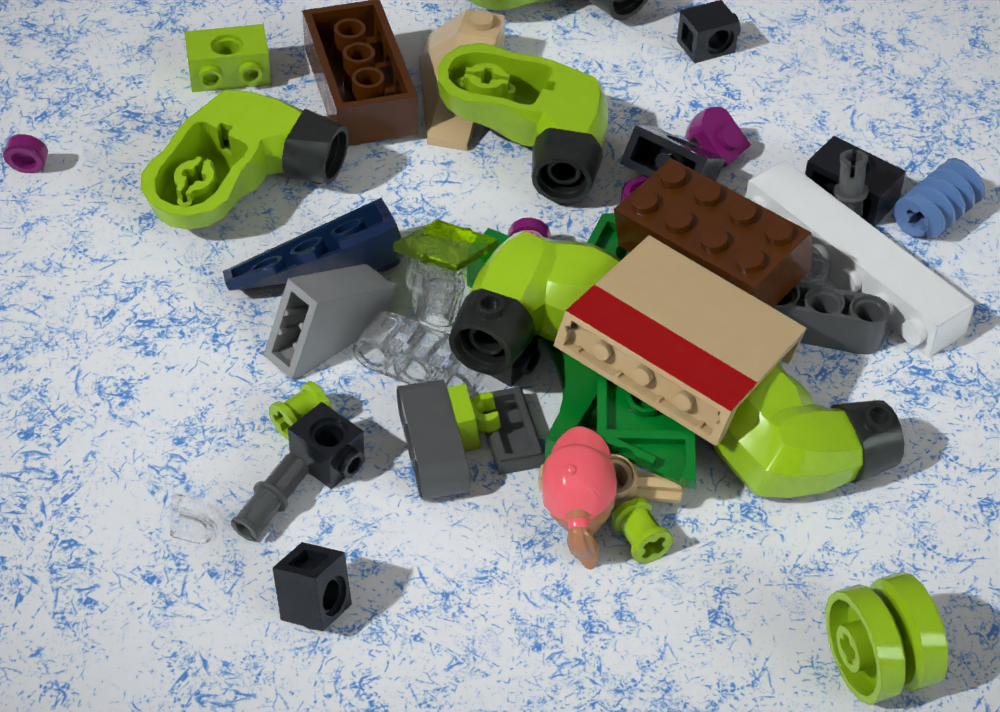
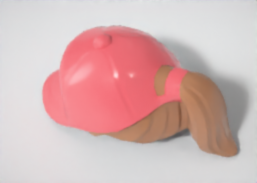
[542,426,617,570]

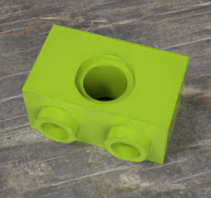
[184,24,271,92]

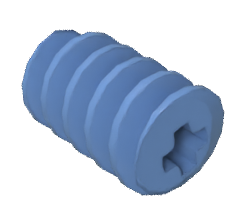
[894,158,985,238]

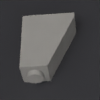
[263,264,396,380]

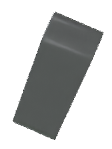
[773,282,890,355]
[396,379,471,500]

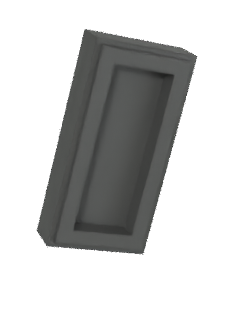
[476,387,545,475]

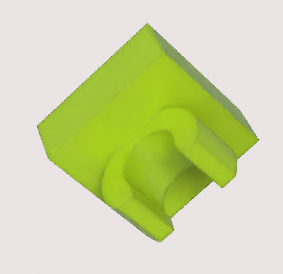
[448,383,501,452]

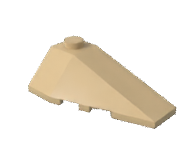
[419,9,505,151]

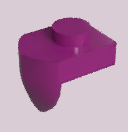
[685,107,751,169]

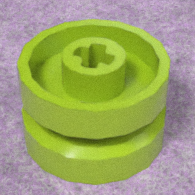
[825,572,948,705]

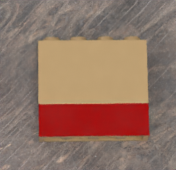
[553,235,807,446]

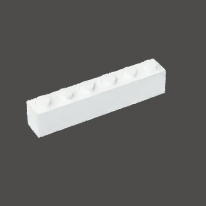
[746,160,975,358]

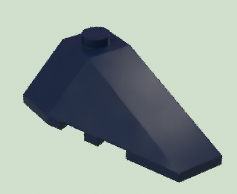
[223,197,409,291]

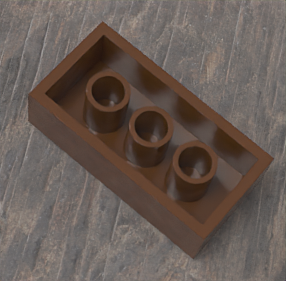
[302,0,418,146]
[614,158,812,308]

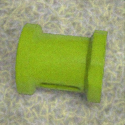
[269,381,332,440]
[611,497,673,564]

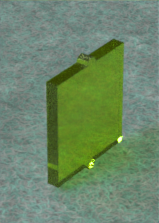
[393,219,498,272]

